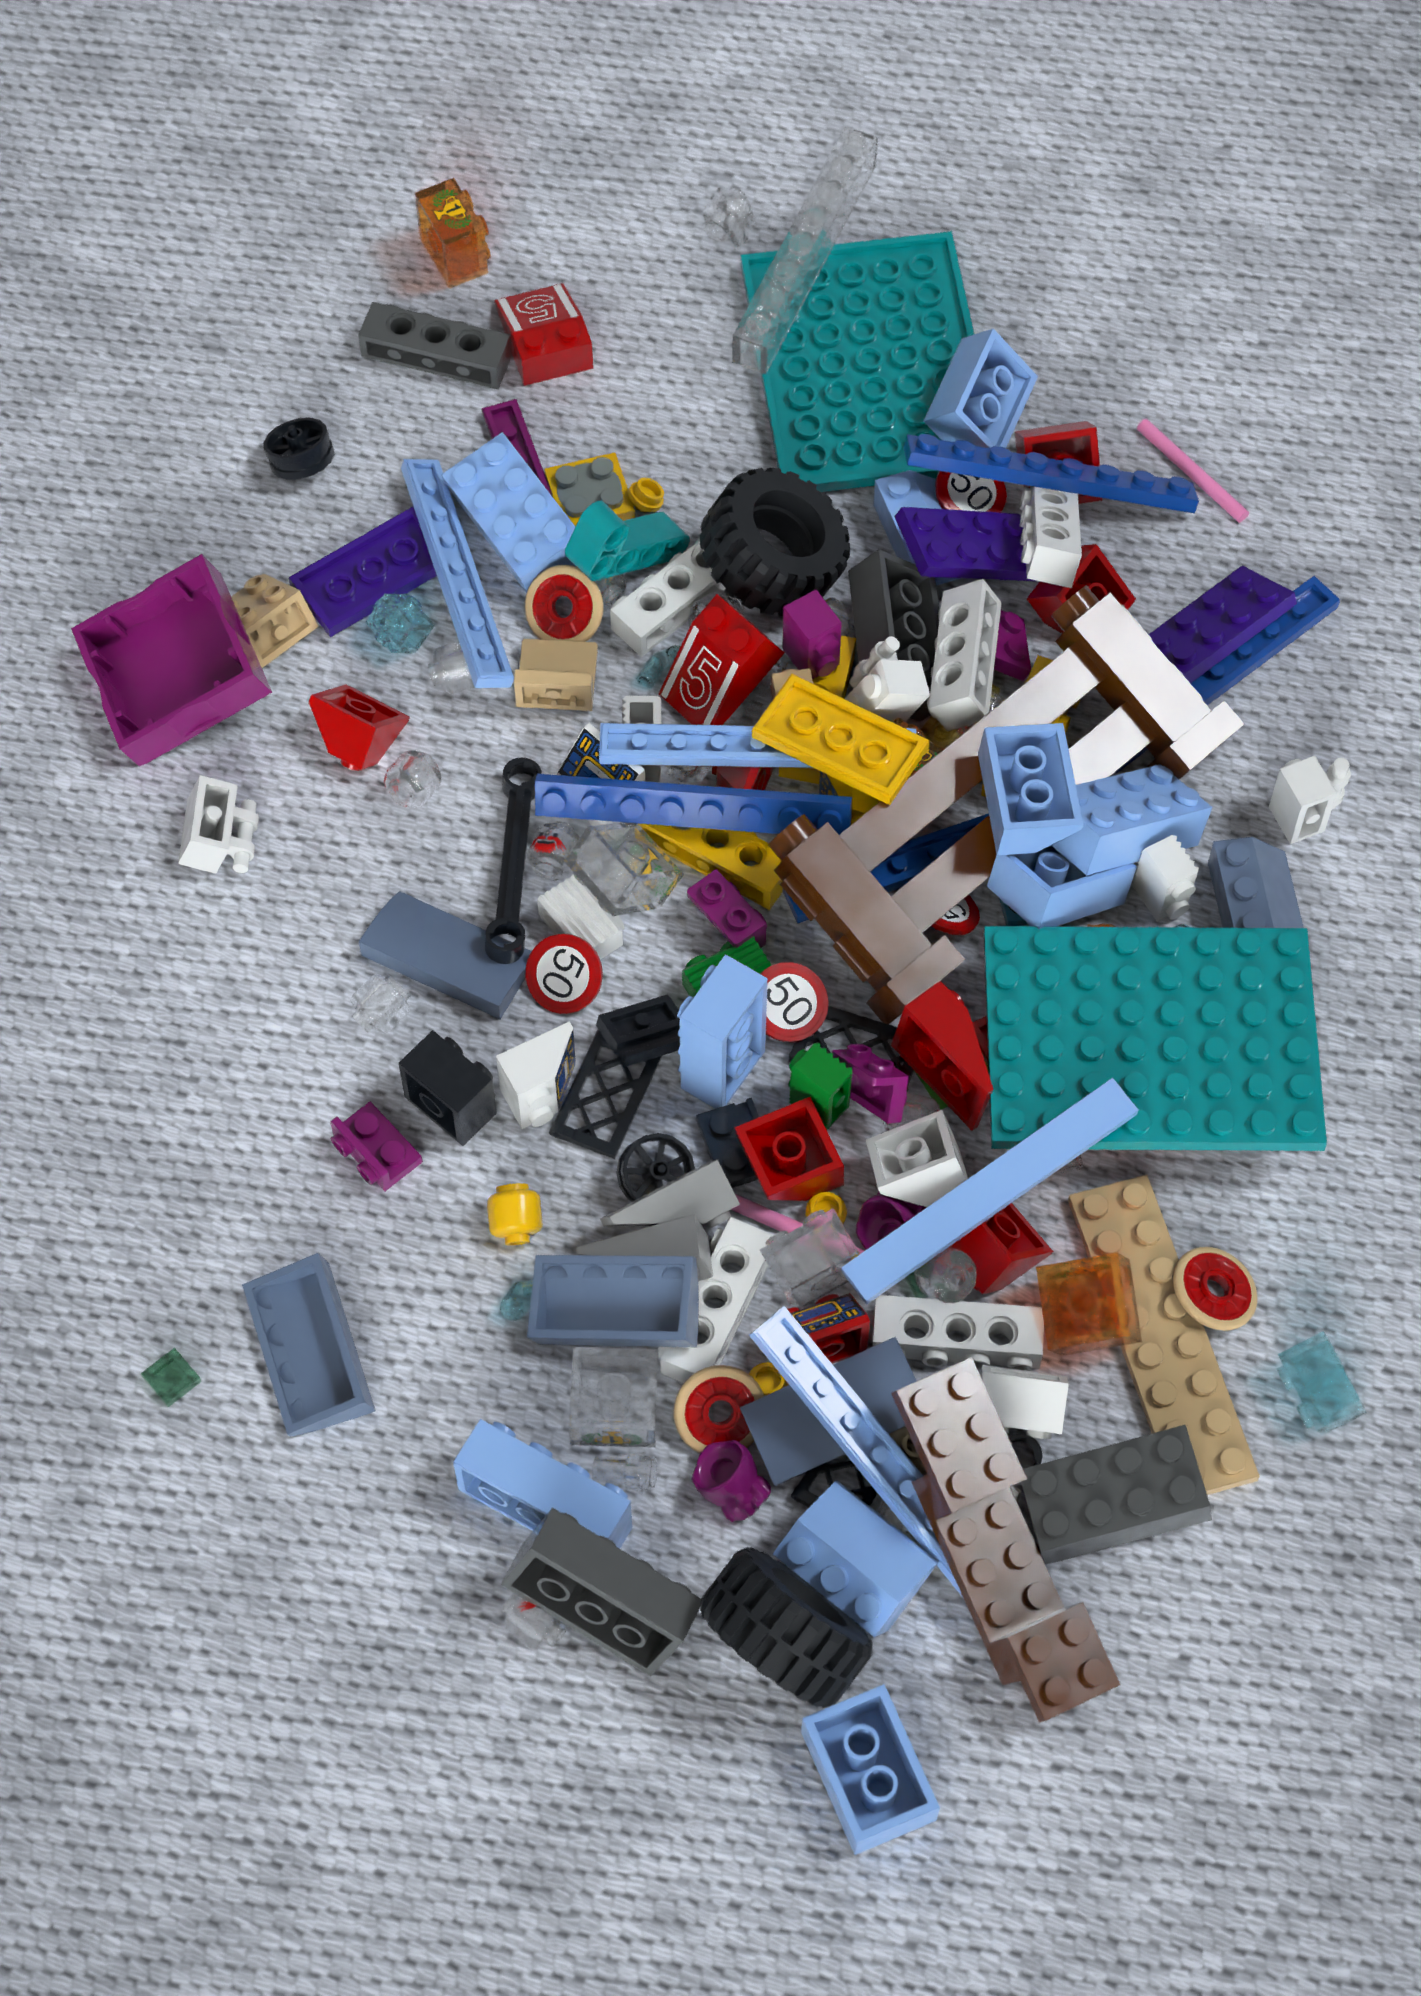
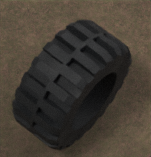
[699,468,851,616]
[700,1547,873,1708]

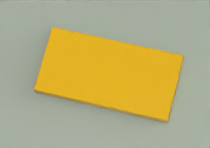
[752,673,929,805]

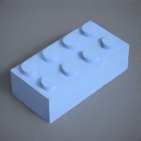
[441,432,577,593]
[1052,764,1212,876]
[677,954,768,1109]
[453,1419,632,1549]

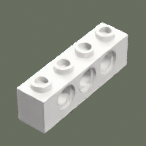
[1019,486,1082,588]
[610,538,726,657]
[927,579,1001,732]
[657,1217,776,1383]
[872,1295,1045,1371]

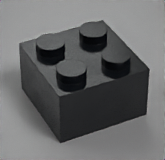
[398,1030,497,1146]

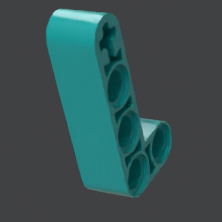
[565,501,690,581]

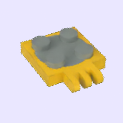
[544,452,635,527]

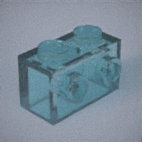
[1277,1331,1368,1435]

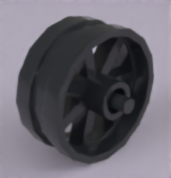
[263,418,335,480]
[616,1133,695,1202]

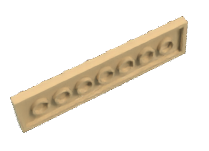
[1068,1175,1260,1495]

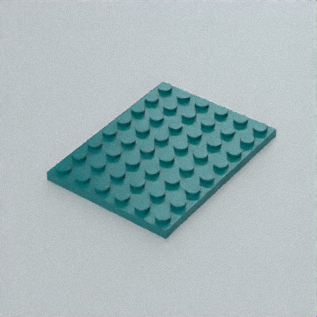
[740,231,974,492]
[983,926,1327,1151]

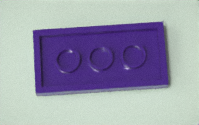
[288,506,437,637]
[894,507,1036,582]
[1148,565,1297,684]

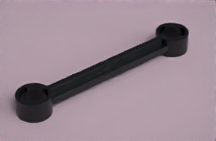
[485,757,542,964]

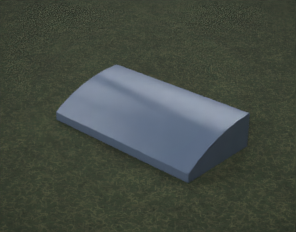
[359,891,532,1020]
[242,1253,376,1437]
[527,1255,699,1348]
[740,1337,916,1486]

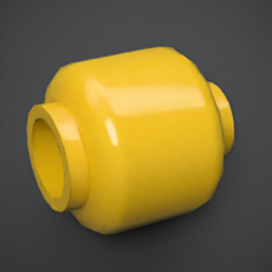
[487,1183,543,1246]

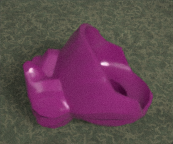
[856,1191,927,1250]
[691,1440,771,1522]

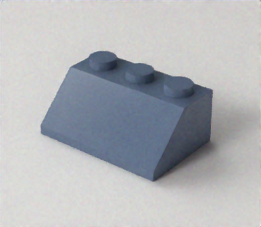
[1208,837,1304,928]

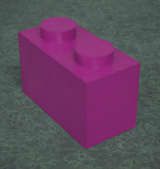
[782,590,842,679]

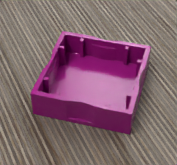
[71,554,272,766]

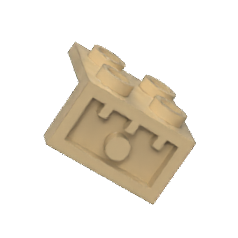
[231,574,319,668]
[514,639,598,711]

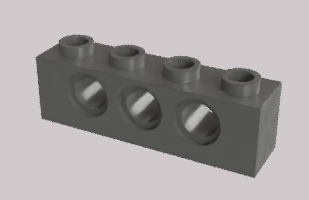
[358,301,512,390]

